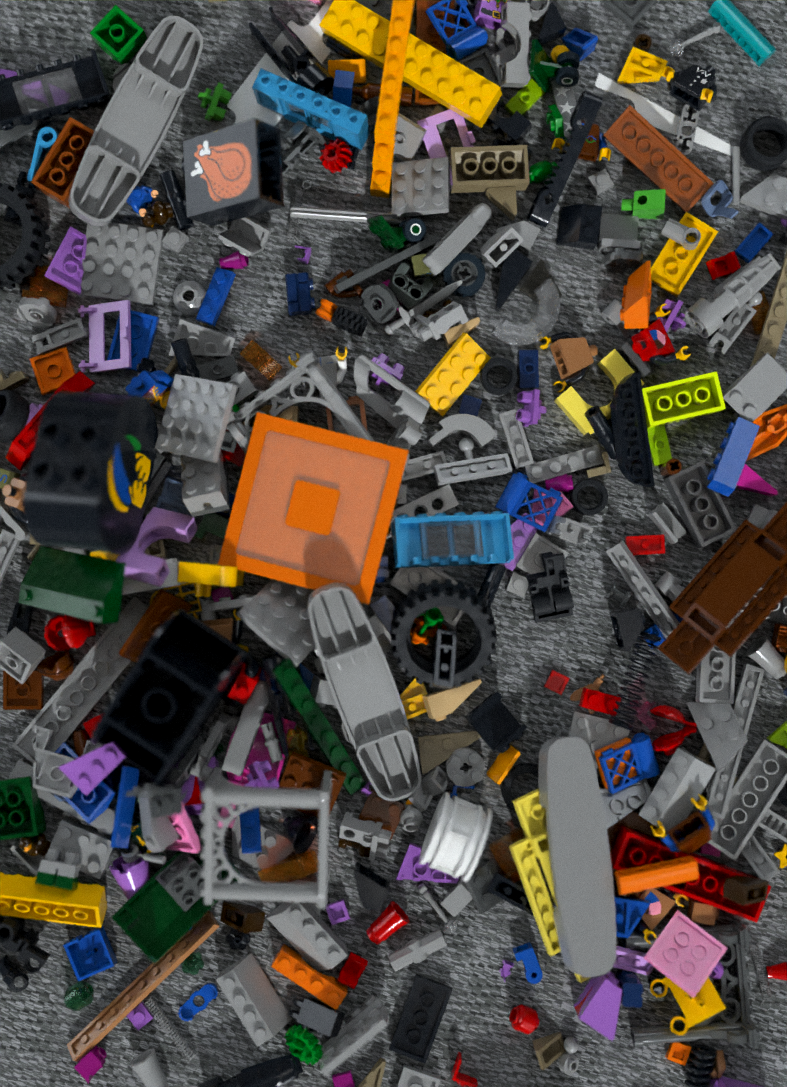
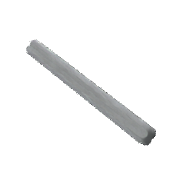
[290,206,403,225]

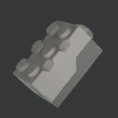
[181,450,230,517]

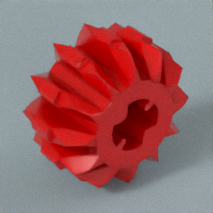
[319,138,353,173]

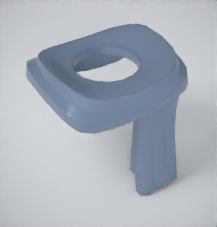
[701,180,738,219]

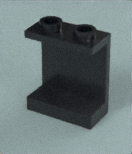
[465,691,527,753]

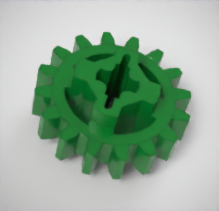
[284,1025,323,1065]

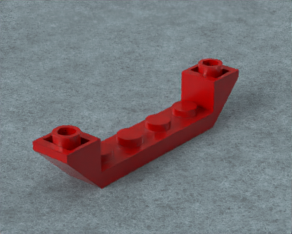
[6,371,95,471]

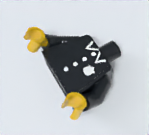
[660,65,717,111]

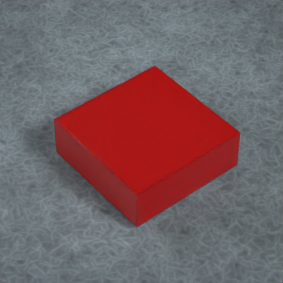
[544,669,570,695]

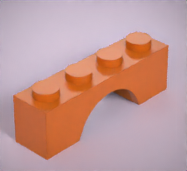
[271,944,348,1010]

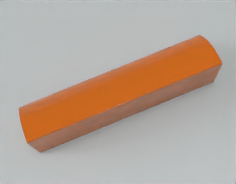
[614,856,698,895]

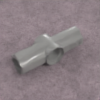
[388,928,447,972]

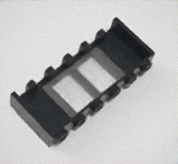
[0,49,110,131]

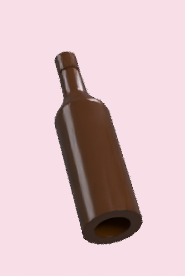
[352,83,413,107]

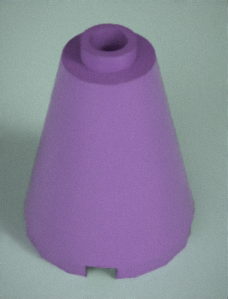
[109,852,150,900]

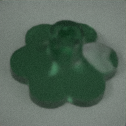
[181,952,204,975]

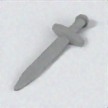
[384,280,463,335]

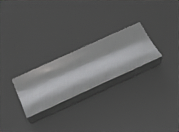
[708,739,787,860]

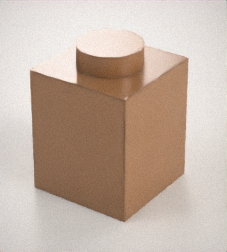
[687,898,719,925]

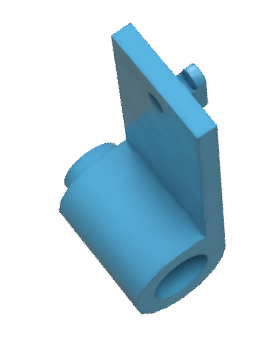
[27,127,59,189]

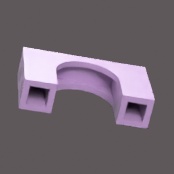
[116,507,198,587]

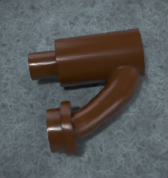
[324,269,363,298]

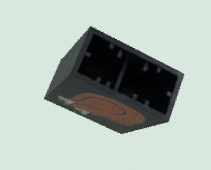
[181,118,284,226]

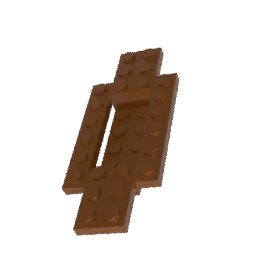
[658,502,787,675]

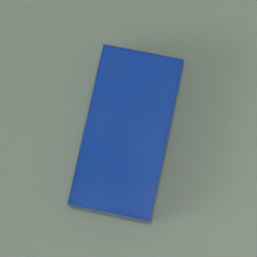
[734,222,774,264]

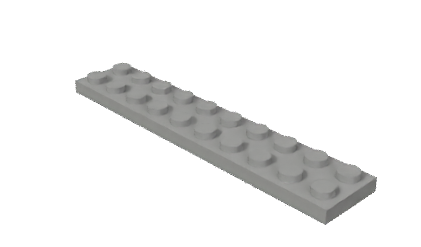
[12,596,149,763]

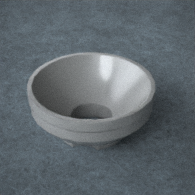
[173,281,206,316]

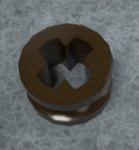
[633,34,652,52]

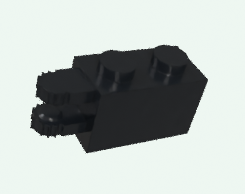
[288,998,345,1039]

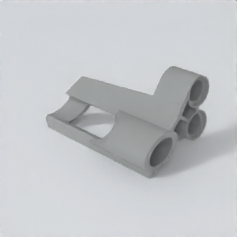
[354,354,431,450]

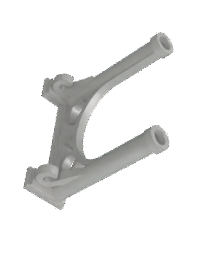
[226,352,375,454]

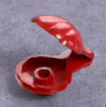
[44,614,96,651]
[650,705,697,755]

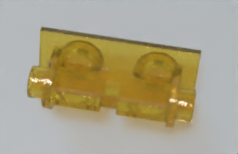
[286,726,309,759]

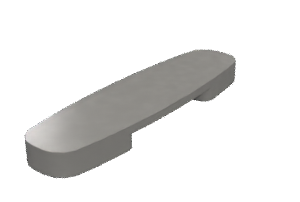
[68,16,204,226]
[307,582,422,801]
[538,737,616,978]

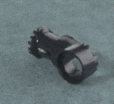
[0,955,29,993]

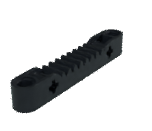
[527,90,603,228]

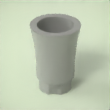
[746,636,787,679]
[130,1048,169,1087]

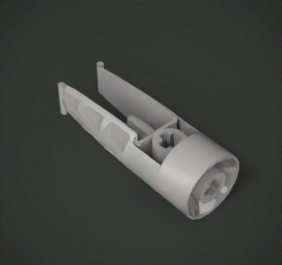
[684,253,781,338]

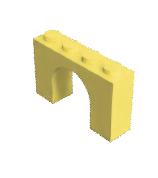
[555,349,645,435]

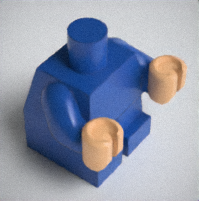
[126,185,159,217]

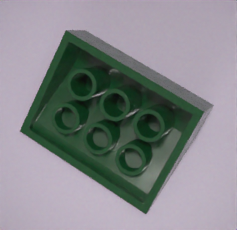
[0,776,46,840]

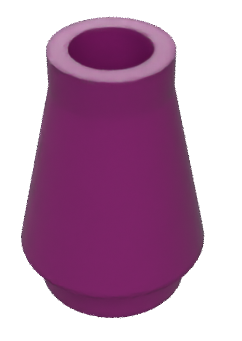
[219,250,249,269]
[545,474,574,492]

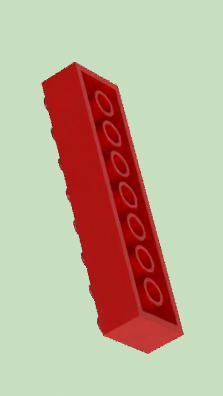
[610,826,771,923]

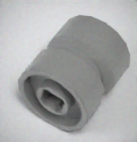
[524,0,550,24]

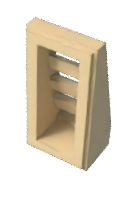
[443,317,480,348]

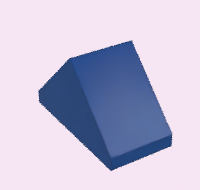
[562,28,598,61]

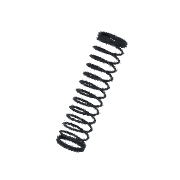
[608,631,662,730]

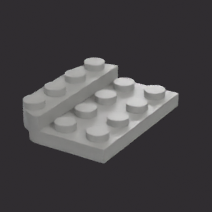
[319,994,388,1077]

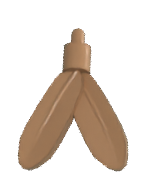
[570,674,605,714]

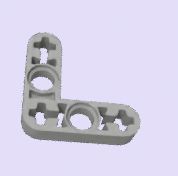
[662,104,700,157]

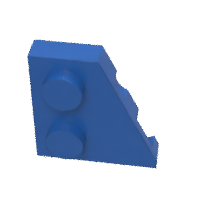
[614,895,650,938]

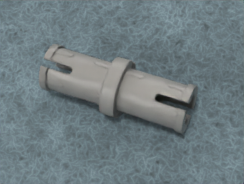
[261,722,284,763]

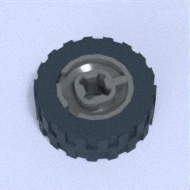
[443,252,485,297]

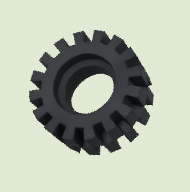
[331,307,368,336]

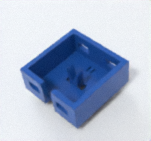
[63,926,118,981]

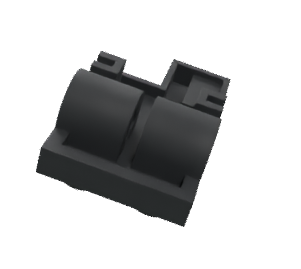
[526,552,574,623]
[0,916,51,973]

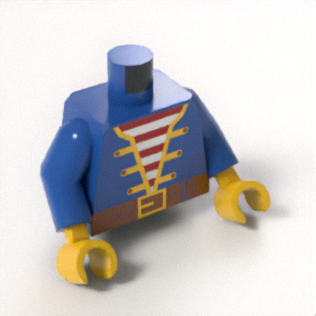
[125,370,174,407]

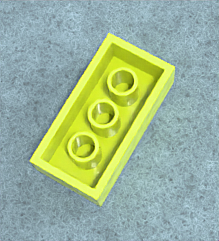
[642,371,726,428]

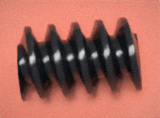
[684,1044,717,1087]

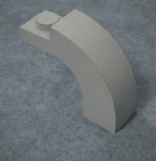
[428,414,498,448]

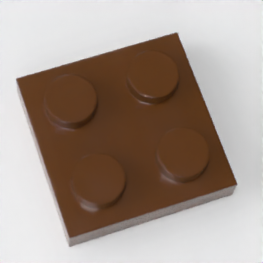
[3,670,44,710]
[358,788,405,841]

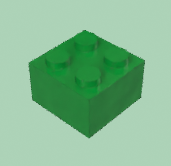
[90,5,148,66]

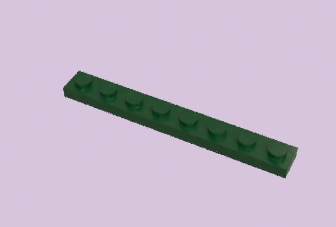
[271,659,366,795]

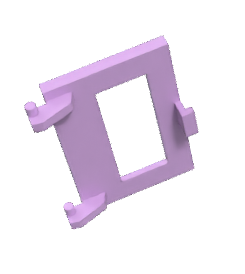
[417,109,476,159]
[78,300,132,373]

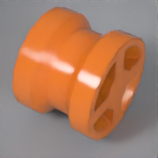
[315,299,338,321]

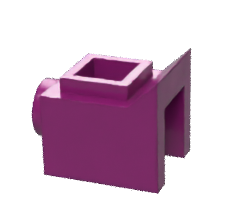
[74,1045,107,1083]

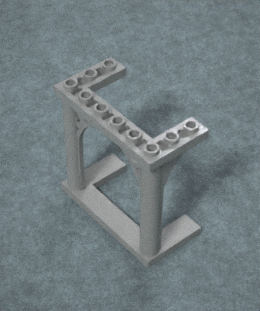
[201,767,332,909]

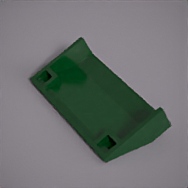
[19,546,126,623]
[111,831,240,964]

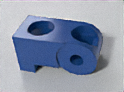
[513,942,543,984]

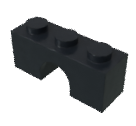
[487,97,532,144]

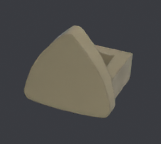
[585,451,612,478]

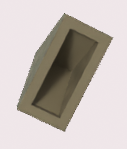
[485,186,517,221]
[532,1032,566,1070]

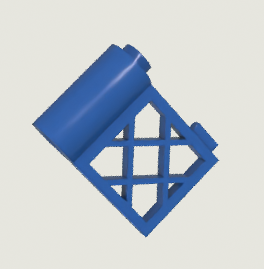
[426,0,488,61]
[495,472,563,532]
[599,733,660,794]

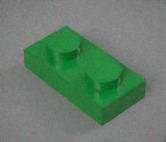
[545,104,564,138]

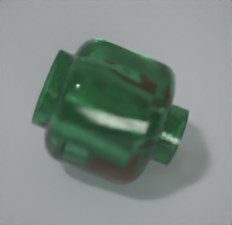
[64,981,94,1011]

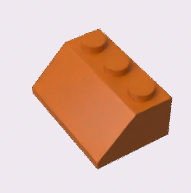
[620,261,652,329]

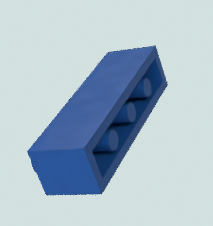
[707,417,760,497]

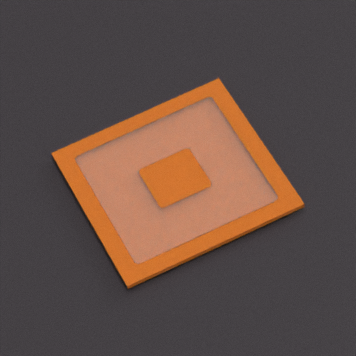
[218,412,409,604]

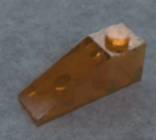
[257,848,319,883]

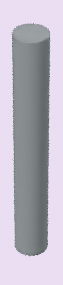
[732,146,740,205]

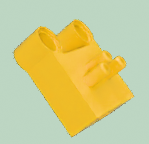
[177,562,244,597]
[650,976,726,1035]

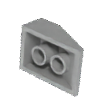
[723,352,787,422]

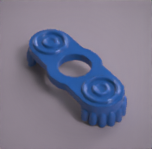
[178,983,218,1021]

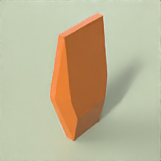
[746,404,787,461]

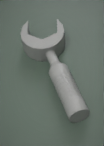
[121,844,166,864]

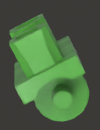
[198,82,232,121]

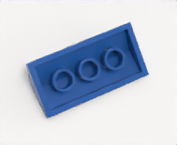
[55,742,115,824]
[110,766,140,848]

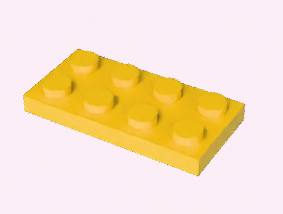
[651,212,719,297]
[415,332,491,416]

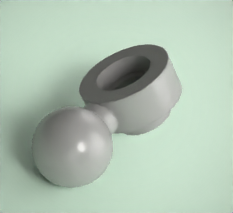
[559,1036,579,1075]

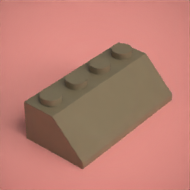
[450,145,530,193]

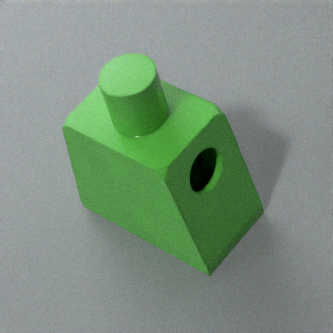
[621,189,666,219]

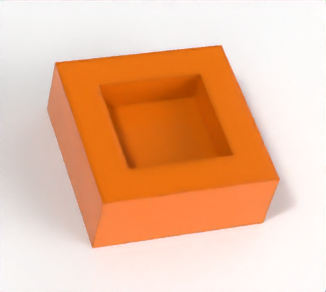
[665,1042,692,1066]

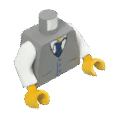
[288,346,348,400]

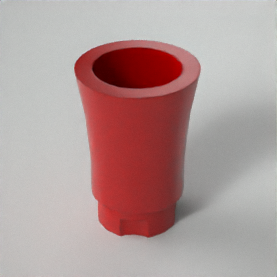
[366,901,410,945]

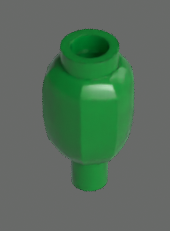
[529,160,557,183]

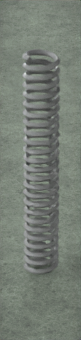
[142,995,197,1062]

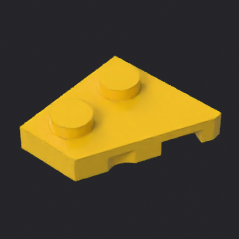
[617,47,668,84]
[400,678,428,720]

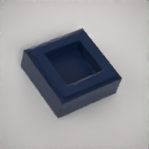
[458,394,482,416]

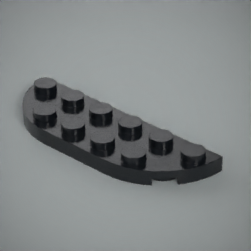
[610,372,655,487]

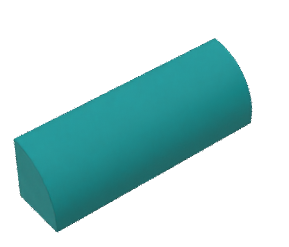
[708,0,777,66]

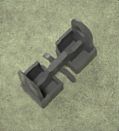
[281,121,326,184]

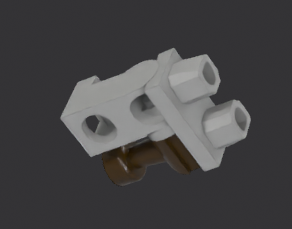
[409,299,469,342]
[338,812,392,861]

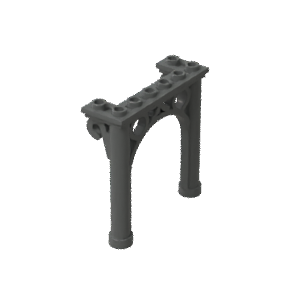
[623,918,761,1049]

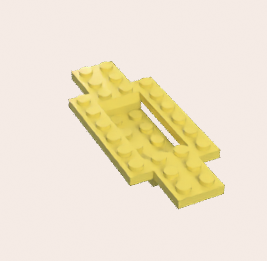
[509,788,589,983]

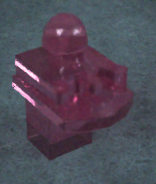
[630,700,657,730]

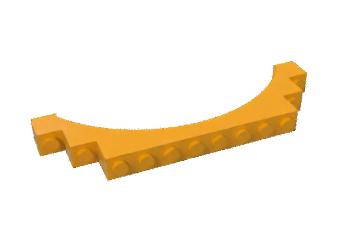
[370,0,416,198]

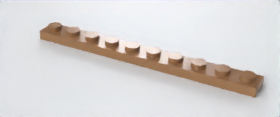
[67,911,219,1062]

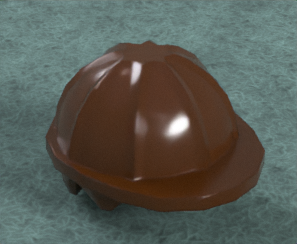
[37,649,75,681]

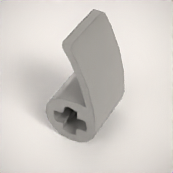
[601,299,636,338]

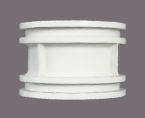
[419,792,492,882]

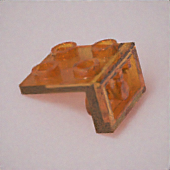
[22,265,69,308]
[489,826,542,883]

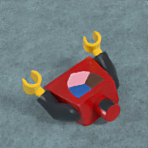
[632,303,691,366]
[222,644,262,707]

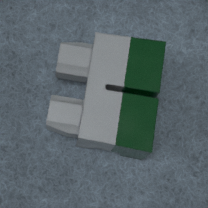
[35,848,81,890]

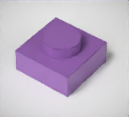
[326,899,350,925]
[127,1001,154,1031]

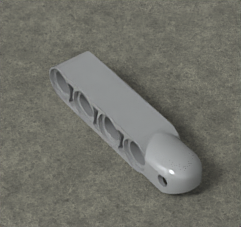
[422,203,492,276]
[222,680,269,776]

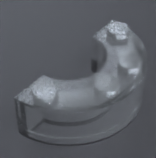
[491,278,560,345]

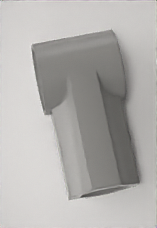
[661,218,701,250]
[654,571,684,602]

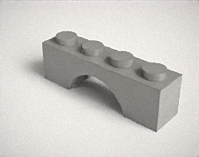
[500,1,532,88]

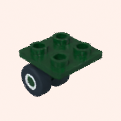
[529,39,580,93]
[367,215,426,251]

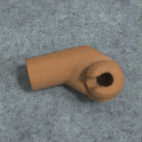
[710,1050,726,1079]

